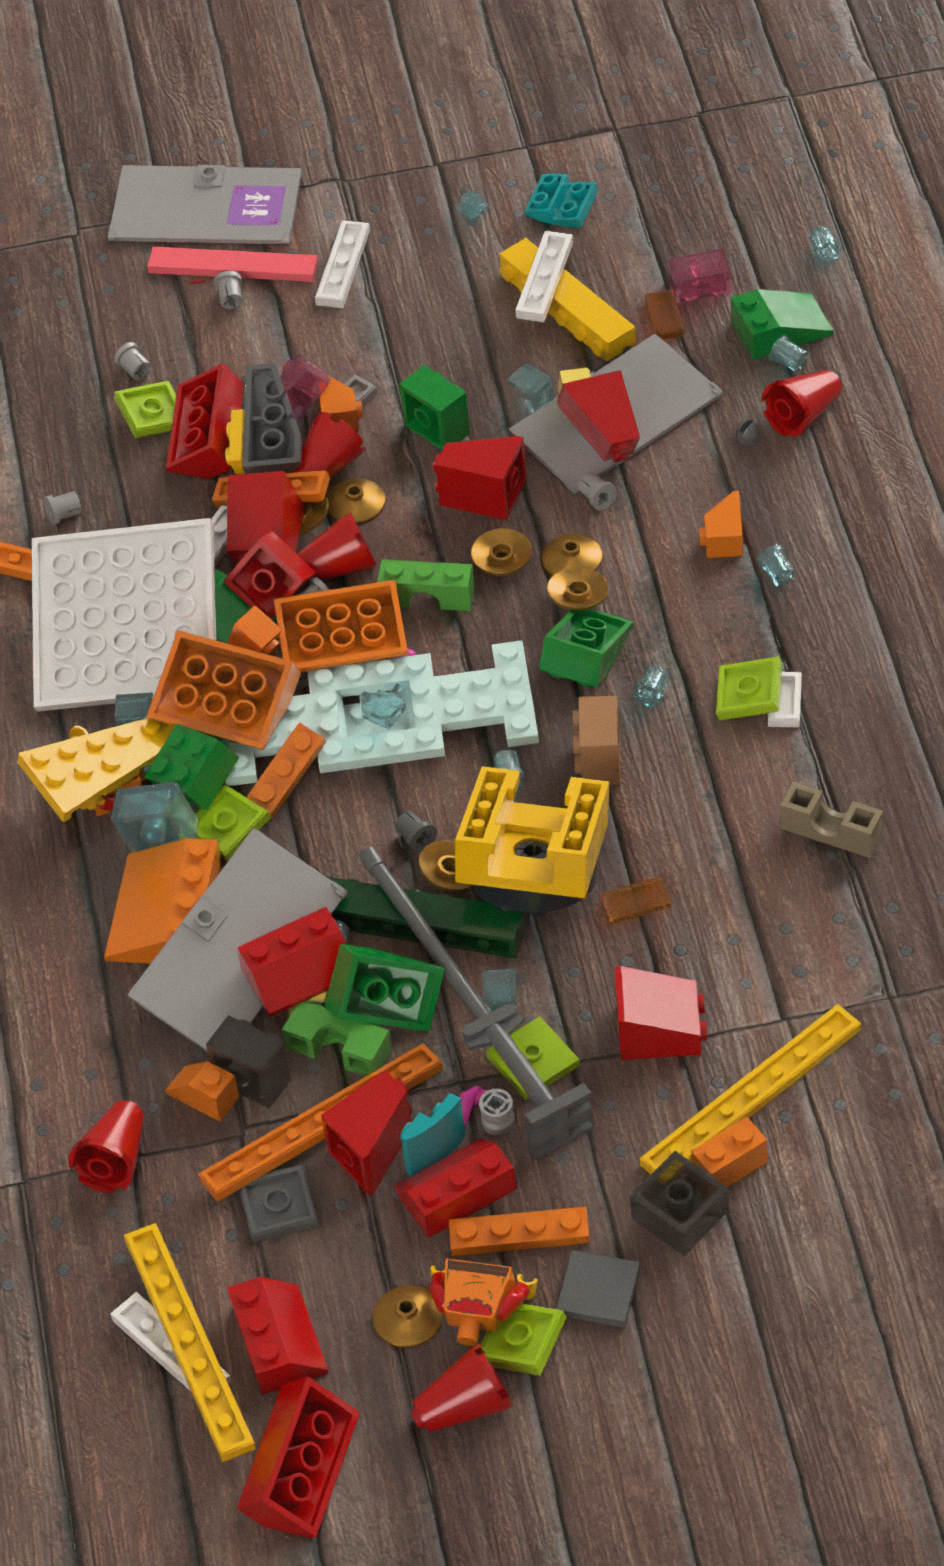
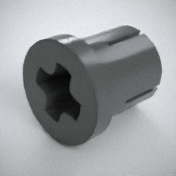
[395,811,437,852]

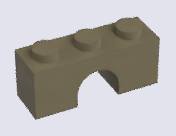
[780,782,883,858]

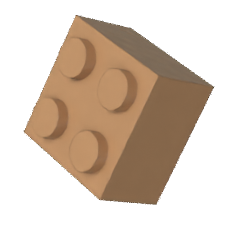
[573,696,620,785]

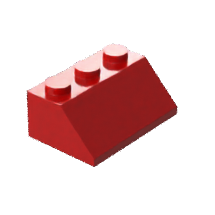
[237,907,347,1017]
[393,1138,516,1238]
[227,1277,329,1395]

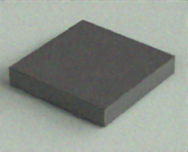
[239,1164,319,1243]
[556,1250,640,1328]

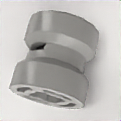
[479,1089,515,1135]

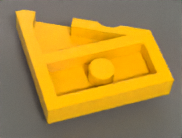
[225,409,245,475]

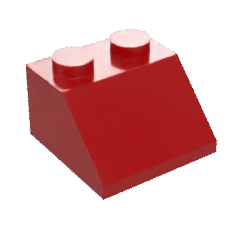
[223,531,316,620]

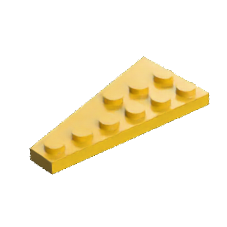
[17,718,175,823]

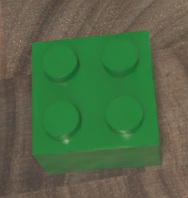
[399,365,470,450]
[144,724,239,811]

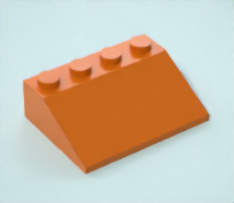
[274,580,408,672]
[146,630,301,751]
[104,838,222,964]

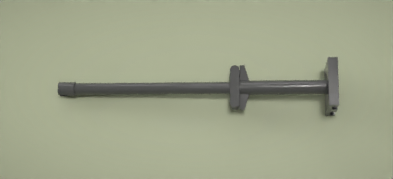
[359,846,593,1160]

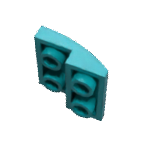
[524,173,599,228]
[400,1093,466,1176]

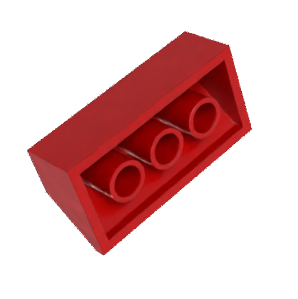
[166,363,245,479]
[236,1376,360,1538]

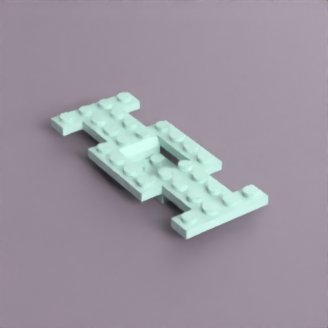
[221,640,539,786]

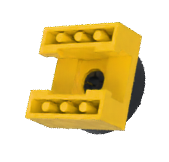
[455,766,609,915]

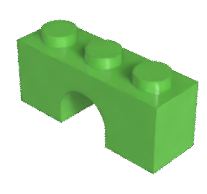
[377,559,475,611]
[282,1001,392,1076]

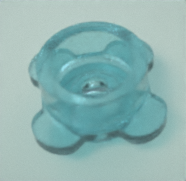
[456,192,489,220]

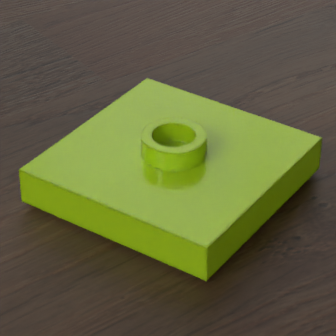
[114,381,176,438]
[716,656,782,721]
[182,784,271,862]
[486,1016,580,1100]
[481,1304,567,1376]

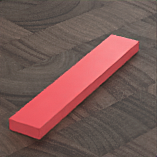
[147,247,318,282]

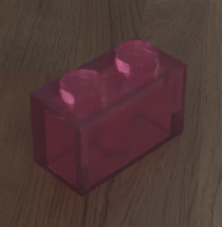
[667,248,732,303]

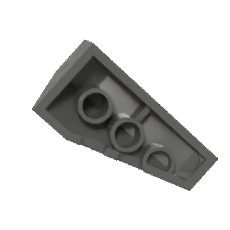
[242,363,302,474]

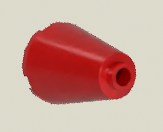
[761,370,842,437]
[290,412,366,479]
[297,513,377,584]
[68,1100,144,1193]
[410,1344,514,1432]

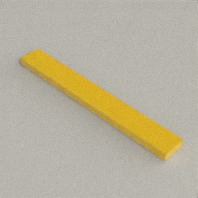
[640,1004,861,1186]
[123,1223,256,1463]

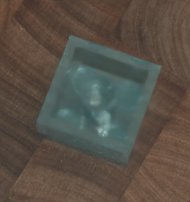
[111,782,199,853]

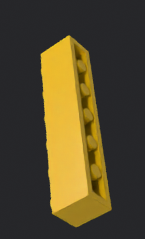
[499,238,636,362]

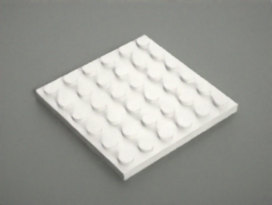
[32,518,216,712]

